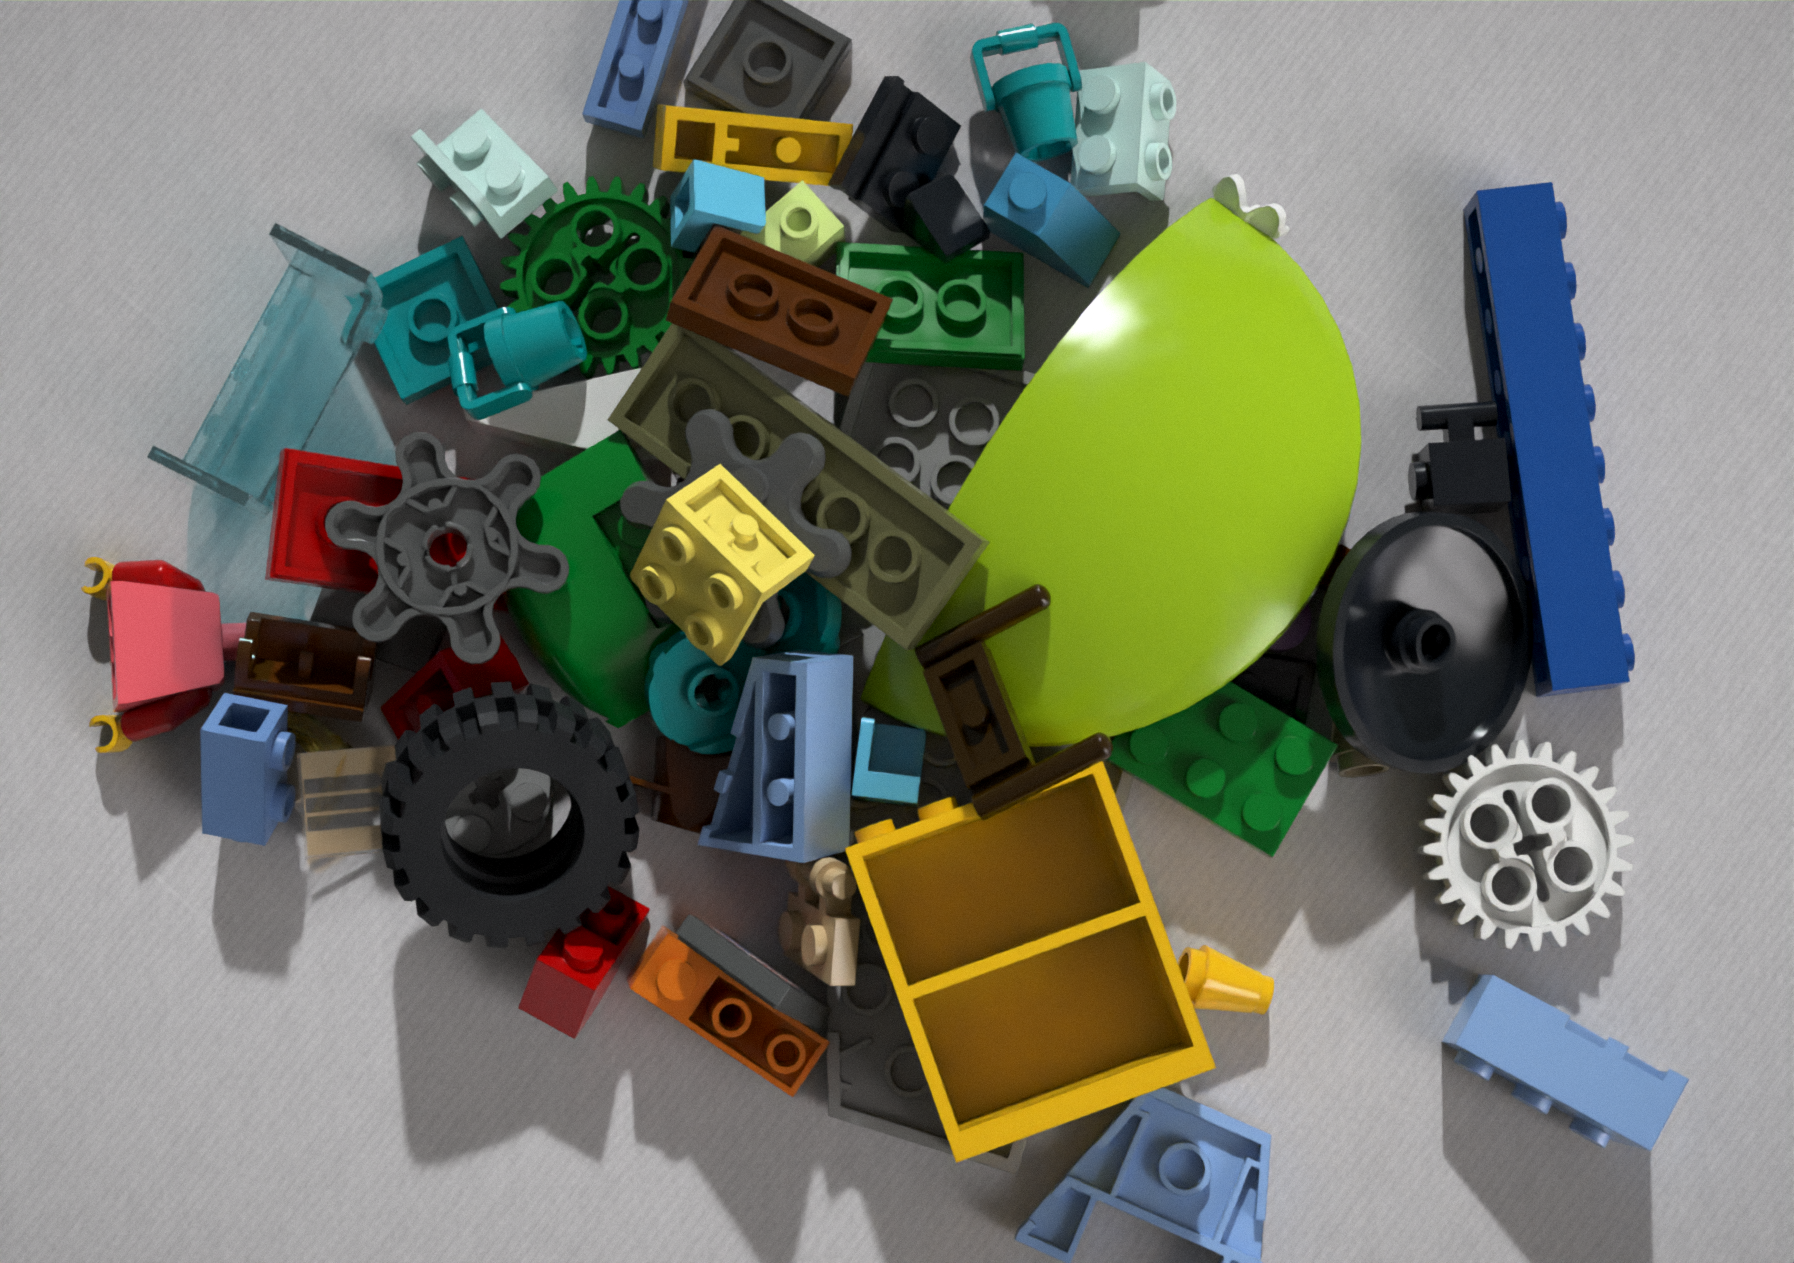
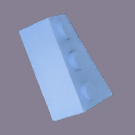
[697,649,853,863]
[1442,974,1689,1151]

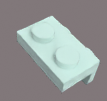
[1070,62,1176,201]

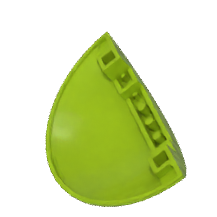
[860,197,1362,747]

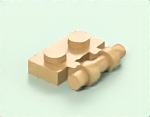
[778,856,860,986]

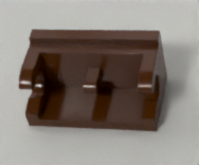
[232,612,378,722]

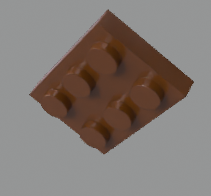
[666,225,893,397]

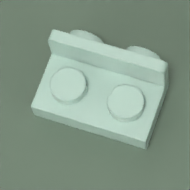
[411,109,558,239]

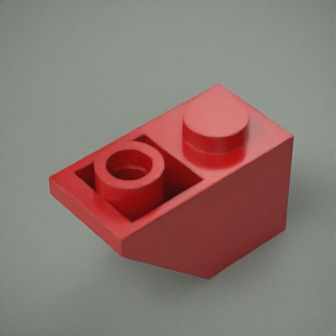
[518,885,650,1039]

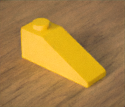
[653,104,853,186]

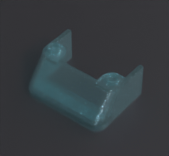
[147,223,388,519]

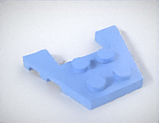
[1014,1087,1271,1263]

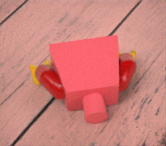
[81,557,246,753]

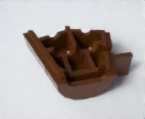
[630,735,733,834]

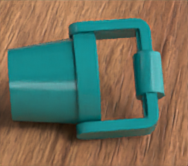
[970,23,1082,162]
[448,301,587,420]

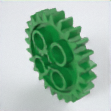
[500,176,700,380]

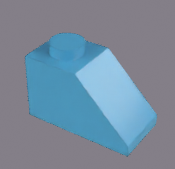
[983,153,1121,288]

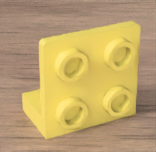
[630,464,815,666]

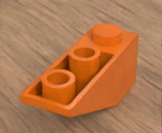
[626,925,830,1097]

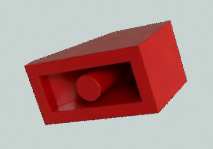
[380,634,529,740]

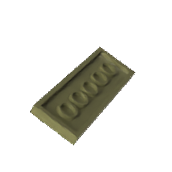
[607,323,990,650]

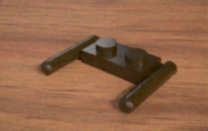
[915,584,1113,821]

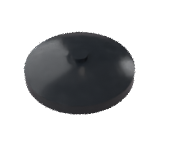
[1316,512,1534,773]

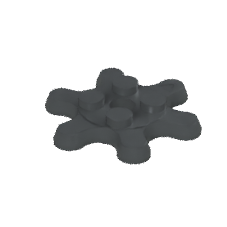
[620,409,852,649]
[325,432,569,665]

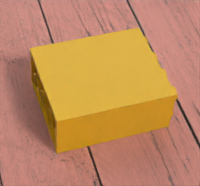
[845,761,1216,1163]

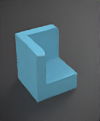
[670,159,766,253]
[851,717,926,807]

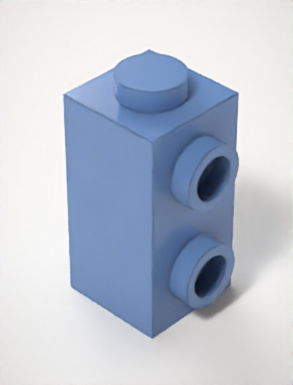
[200,693,296,846]

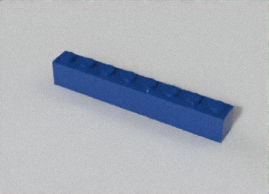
[1463,182,1635,697]

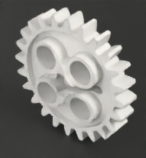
[1417,740,1634,951]

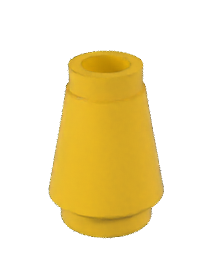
[1177,945,1274,1015]

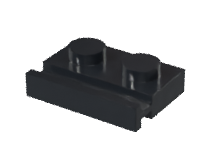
[828,76,961,233]

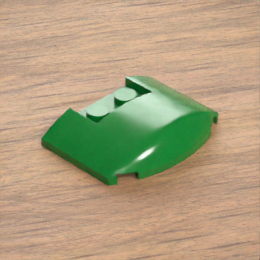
[502,430,711,728]

